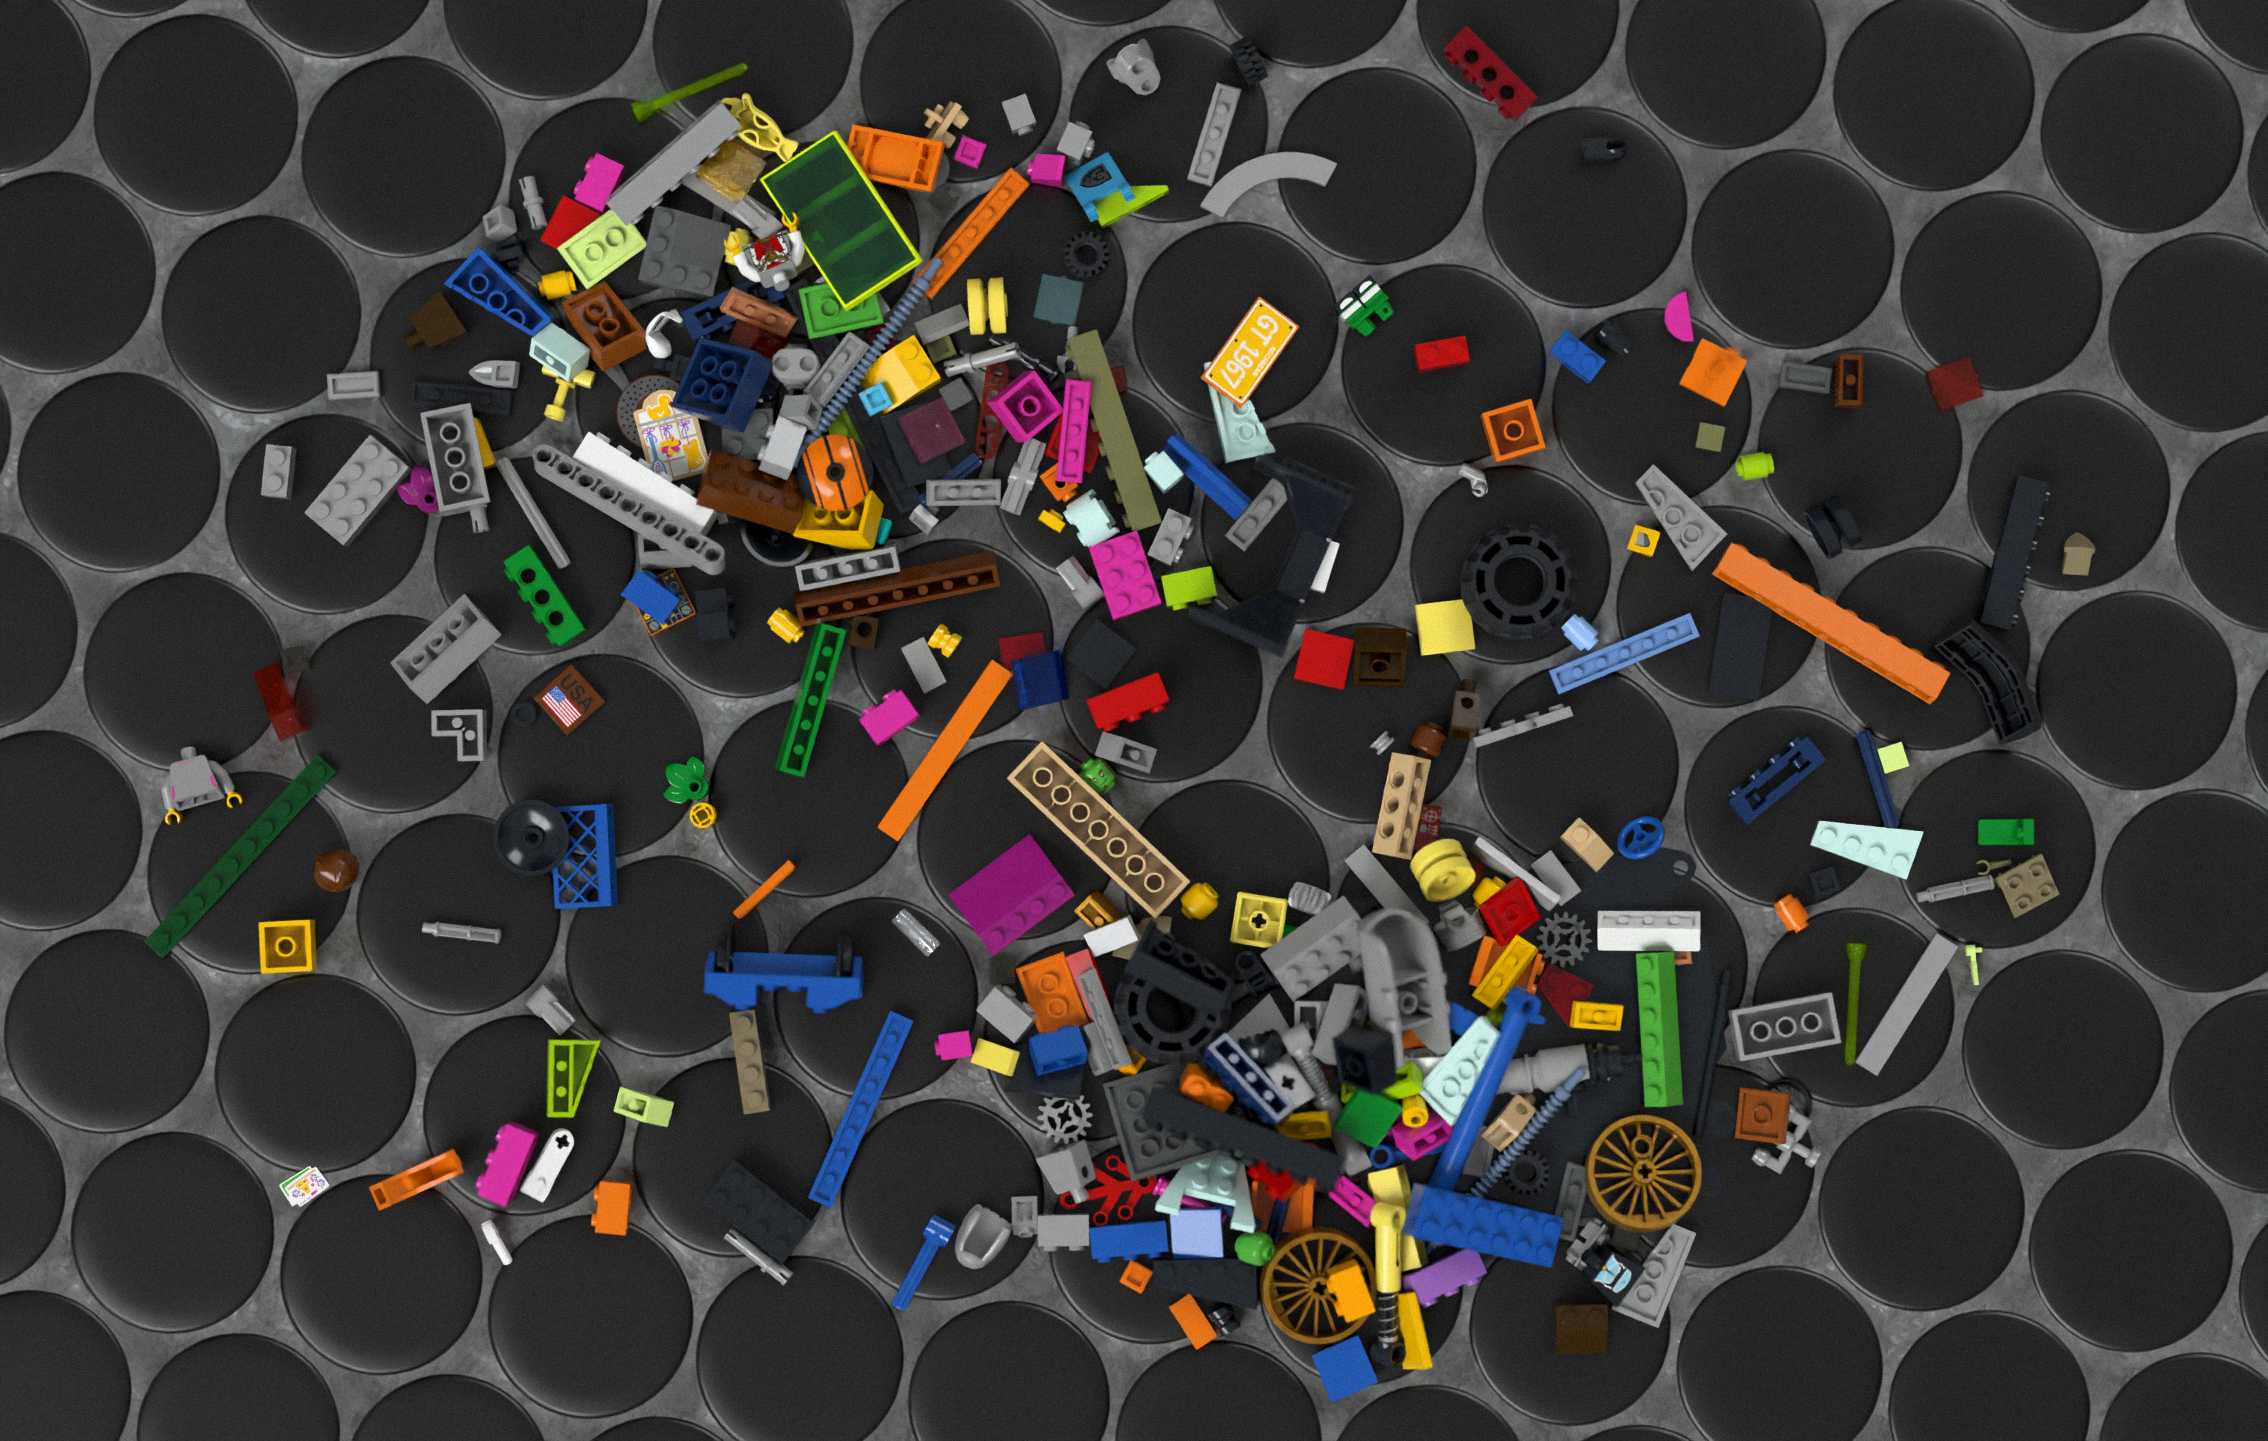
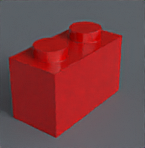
[1414,336,1470,373]

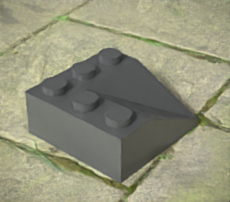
[638,206,732,299]

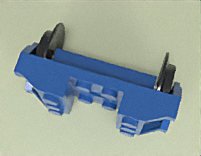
[704,923,864,1013]

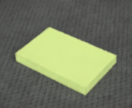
[557,209,647,289]

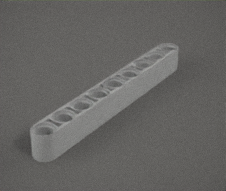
[533,444,725,575]

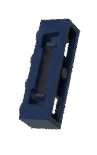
[680,280,786,343]
[1726,736,1826,825]

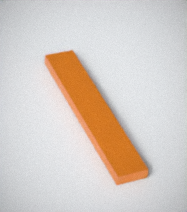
[912,168,1030,300]

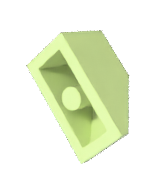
[614,1087,674,1127]

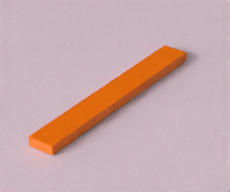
[877,660,1013,842]

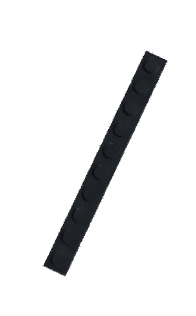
[783,278,920,515]

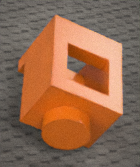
[1040,463,1078,503]

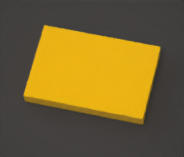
[1395,1292,1433,1369]

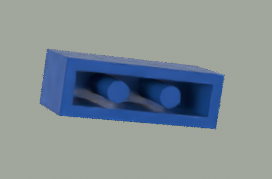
[1089,1219,1168,1263]

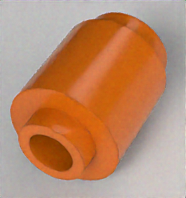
[1774,893,1810,933]

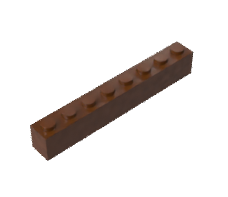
[794,551,1000,627]

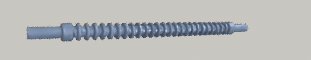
[793,257,943,469]
[1425,1067,1586,1258]

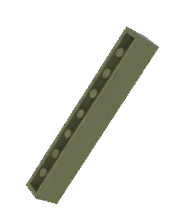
[1064,329,1162,532]

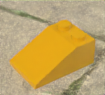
[860,335,942,418]
[793,490,884,550]

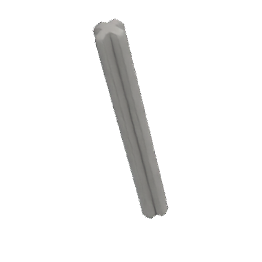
[496,457,571,569]

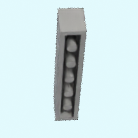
[605,100,741,226]

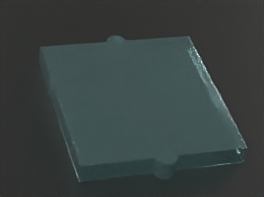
[1034,274,1084,326]

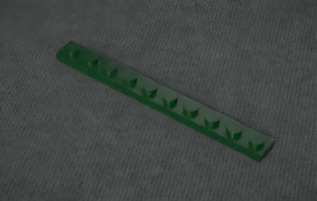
[144,755,337,959]

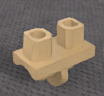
[924,101,969,149]

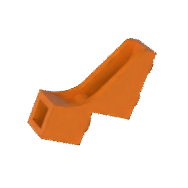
[369,1149,464,1211]

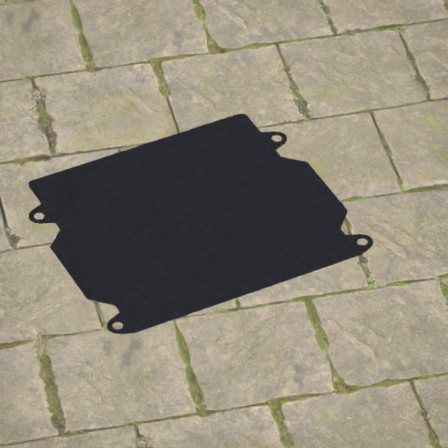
[1297,848,1737,1246]

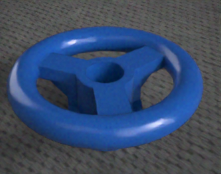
[1617,816,1665,859]

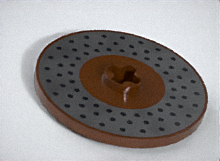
[616,375,680,449]

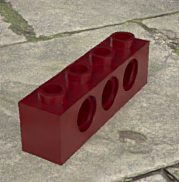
[1443,25,1538,122]

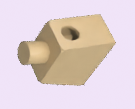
[1481,1093,1536,1152]

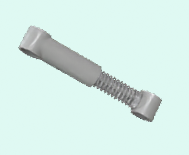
[1280,1022,1372,1177]

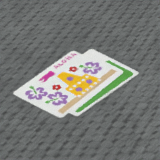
[279,1166,329,1207]

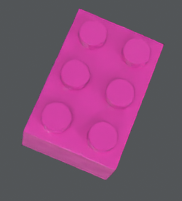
[1089,531,1161,621]
[476,1121,541,1207]

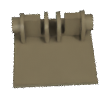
[1994,853,2059,918]

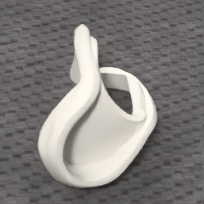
[645,309,683,359]

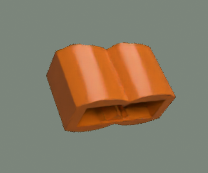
[1179,1063,1233,1113]

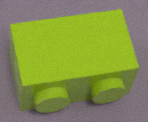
[1161,566,1217,611]

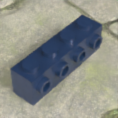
[1202,1032,1295,1131]

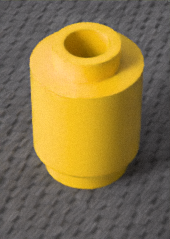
[538,270,576,300]
[767,607,806,644]
[1401,1093,1428,1128]

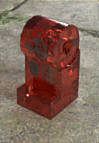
[1413,803,1442,851]

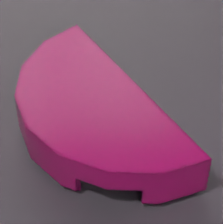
[1664,291,1694,342]

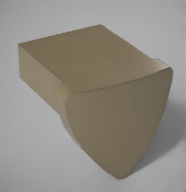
[2062,533,2095,576]

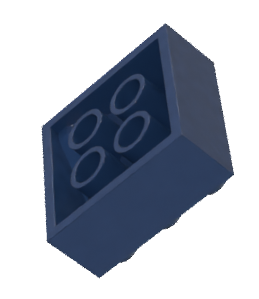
[670,338,773,433]

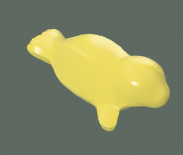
[721,93,799,162]

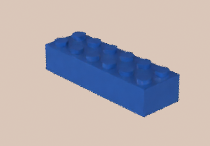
[1402,1183,1564,1268]

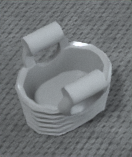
[1106,39,1161,95]
[771,344,821,390]
[1433,897,1487,952]

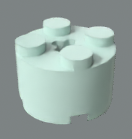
[1063,489,1120,547]

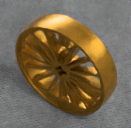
[1584,1115,1702,1232]
[1260,1227,1377,1344]

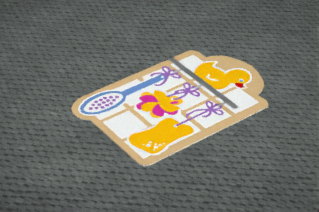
[633,390,708,481]

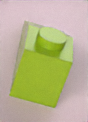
[1093,185,1169,229]

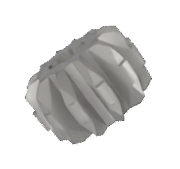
[1288,882,1331,916]

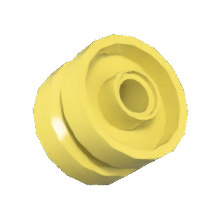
[967,277,1008,335]
[1410,839,1476,902]

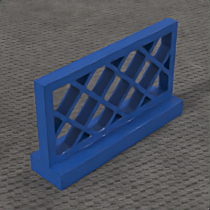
[1161,434,1253,521]
[553,804,618,909]

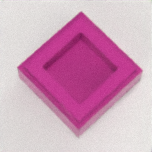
[954,136,987,169]

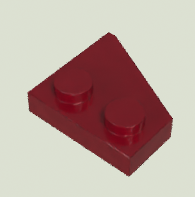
[1537,963,1594,1029]

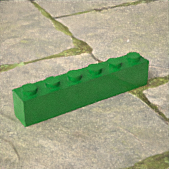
[775,623,847,777]

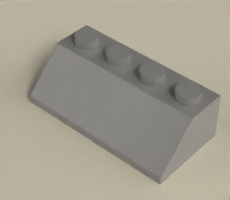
[420,403,490,516]
[390,594,501,704]

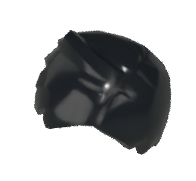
[1238,1029,1284,1066]

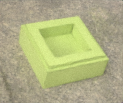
[1877,742,1909,774]

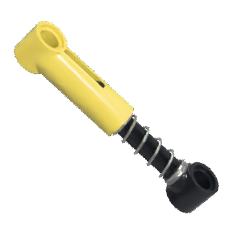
[1370,1202,1406,1367]

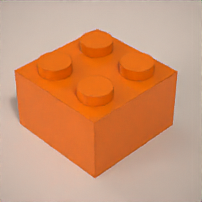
[1480,399,1546,464]

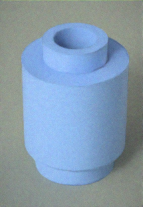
[1561,614,1599,651]

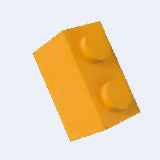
[1325,1259,1376,1322]

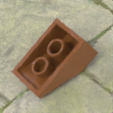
[561,281,646,372]

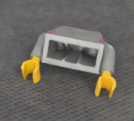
[161,747,243,825]

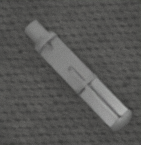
[1916,875,1995,903]
[422,921,502,944]

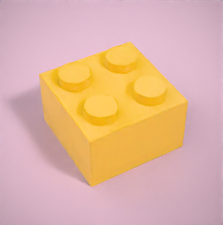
[259,920,317,974]

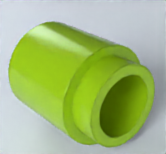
[1735,452,1774,481]

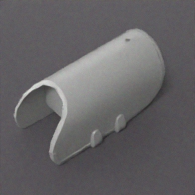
[1357,908,1451,1070]

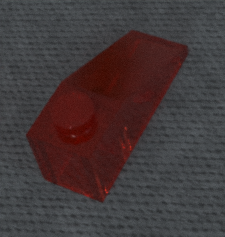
[253,663,308,742]

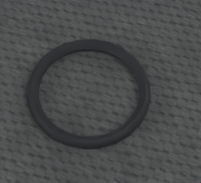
[1763,1079,1812,1132]

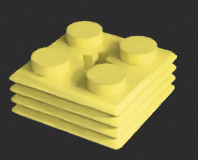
[1230,892,1288,948]

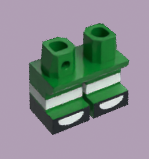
[1332,274,1394,337]

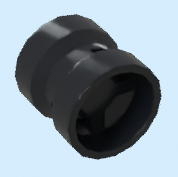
[1208,1303,1242,1337]

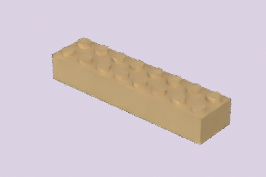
[1007,741,1190,918]

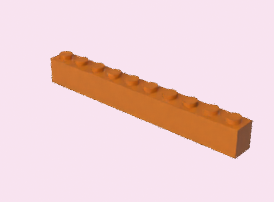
[1712,543,1950,704]

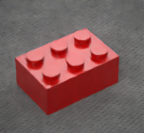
[1087,672,1169,732]

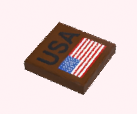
[534,664,606,736]

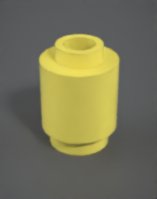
[724,228,754,266]

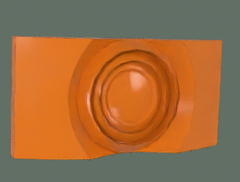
[840,125,945,193]

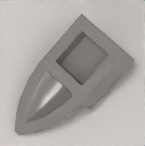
[469,360,520,388]

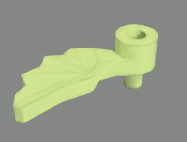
[1965,945,1982,985]

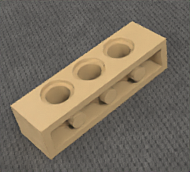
[1372,752,1431,860]

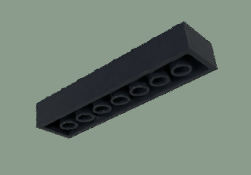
[1142,1087,1347,1195]

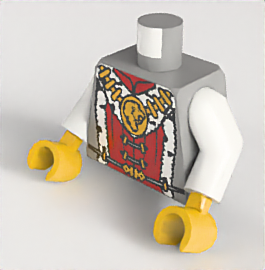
[724,212,805,291]

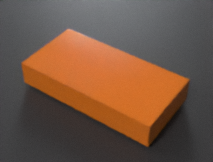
[1169,1294,1218,1350]

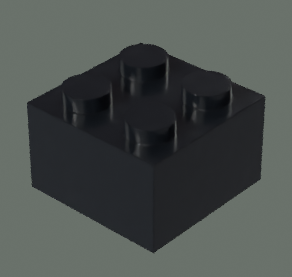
[1332,1025,1398,1096]

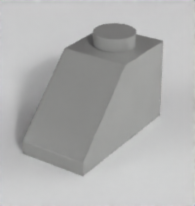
[1095,731,1157,773]

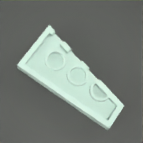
[1810,821,1924,879]

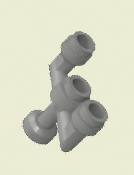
[1751,1104,1822,1175]

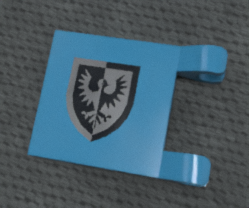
[1064,152,1135,222]

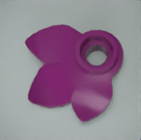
[397,465,439,513]

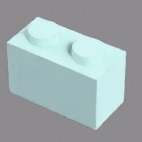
[529,322,590,382]
[1144,451,1183,494]

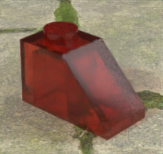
[728,319,790,359]

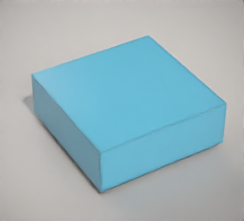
[858,382,893,417]

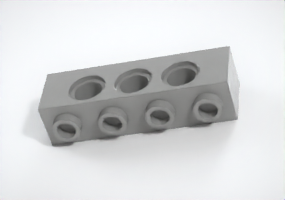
[795,543,901,591]

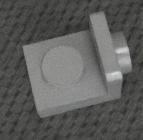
[1011,1196,1038,1237]

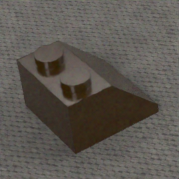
[1353,627,1407,686]
[1554,1302,1608,1355]

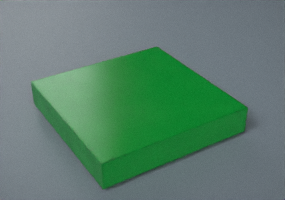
[1333,1089,1403,1149]

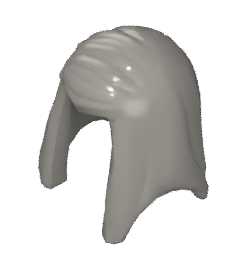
[955,1204,1012,1269]

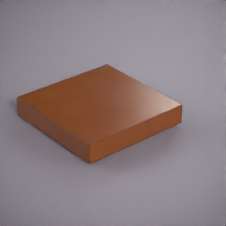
[1735,1087,1791,1144]

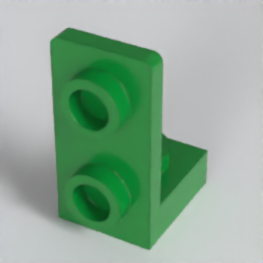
[1978,819,2034,845]

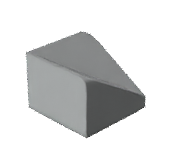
[483,204,517,243]

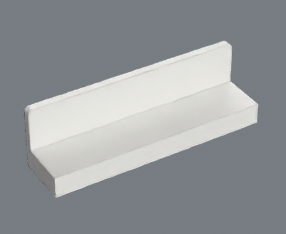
[1598,911,1700,951]

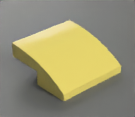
[1415,599,1475,656]

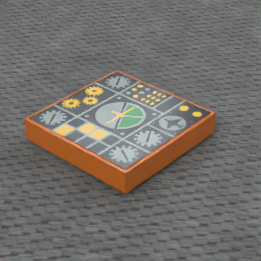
[635,568,697,636]

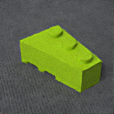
[546,1039,601,1117]

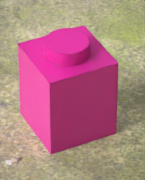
[934,1030,973,1060]

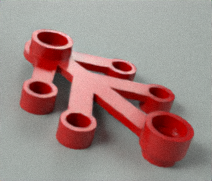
[1060,1155,1157,1226]

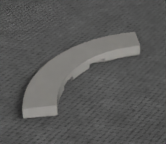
[1200,152,1337,219]

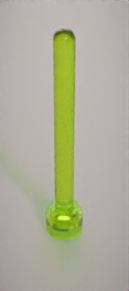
[631,63,747,122]
[1845,943,1867,1065]

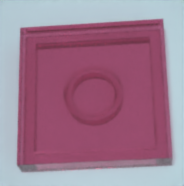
[898,397,965,464]

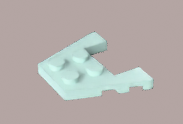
[1155,1156,1255,1233]

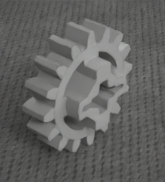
[1037,1095,1093,1144]

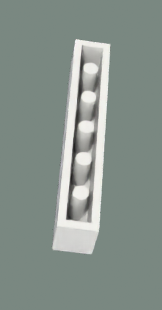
[572,432,719,536]

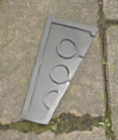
[1635,464,1727,571]
[1196,994,1290,1076]
[1610,1224,1696,1328]

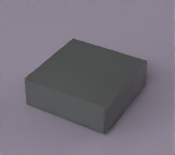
[938,377,973,412]

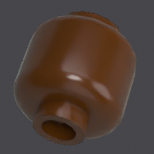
[1410,721,1448,760]

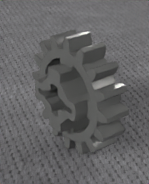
[1536,912,1592,967]

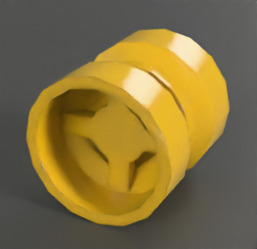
[927,623,962,658]
[690,803,717,828]

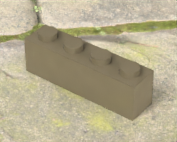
[729,1009,771,1114]

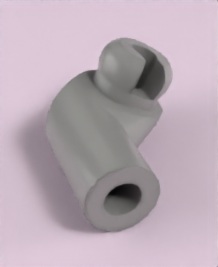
[1458,463,1488,497]

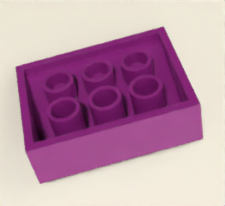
[949,834,1075,956]

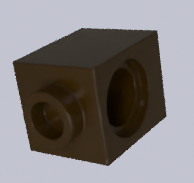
[849,613,880,650]

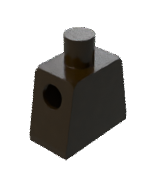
[404,292,469,351]
[1446,679,1481,742]

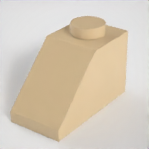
[1560,818,1614,872]

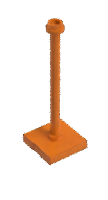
[1679,338,1747,407]

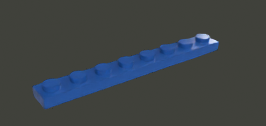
[808,1011,914,1208]

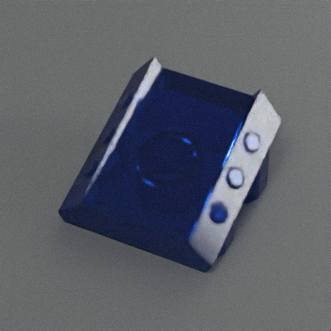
[1010,649,1069,711]

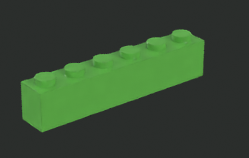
[1636,952,1683,1107]

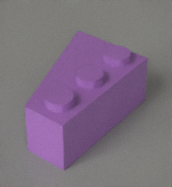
[1398,1248,1487,1307]

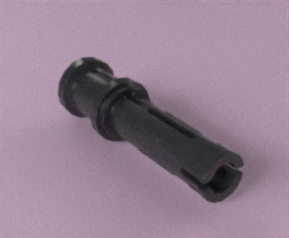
[988,333,1061,389]

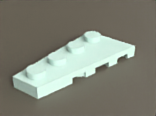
[1204,362,1276,463]
[1419,1016,1501,1126]

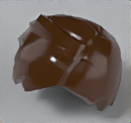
[313,849,360,892]

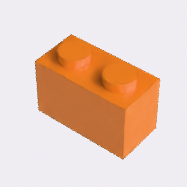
[591,1180,633,1235]

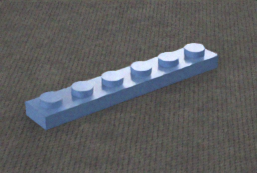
[1549,613,1700,694]

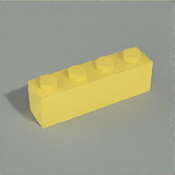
[1367,1164,1429,1271]

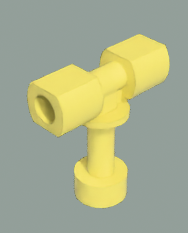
[542,365,596,421]

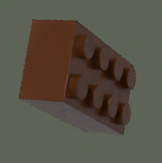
[696,449,805,534]

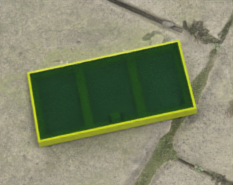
[760,131,923,312]

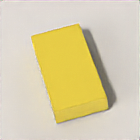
[971,1038,1020,1076]

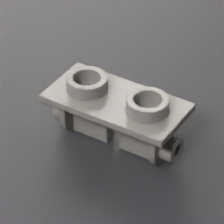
[1565,1218,1612,1271]

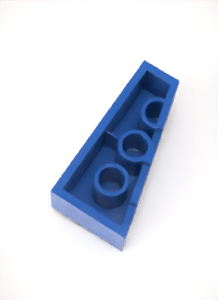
[444,247,556,337]

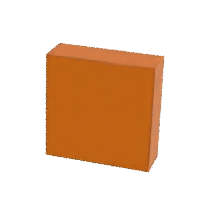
[1119,1260,1153,1294]

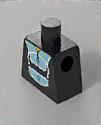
[1581,1246,1646,1307]

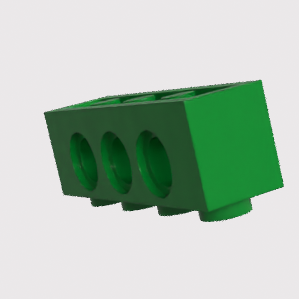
[503,545,587,647]

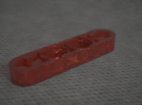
[975,362,1009,460]

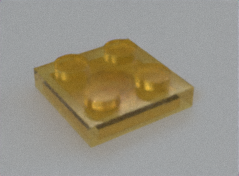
[696,139,767,204]

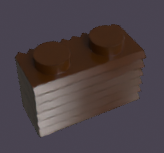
[1834,354,1864,408]

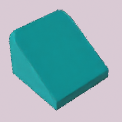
[875,518,893,546]

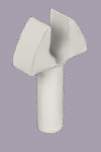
[482,1219,513,1265]

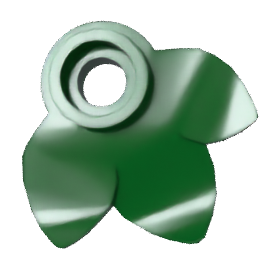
[663,756,709,804]

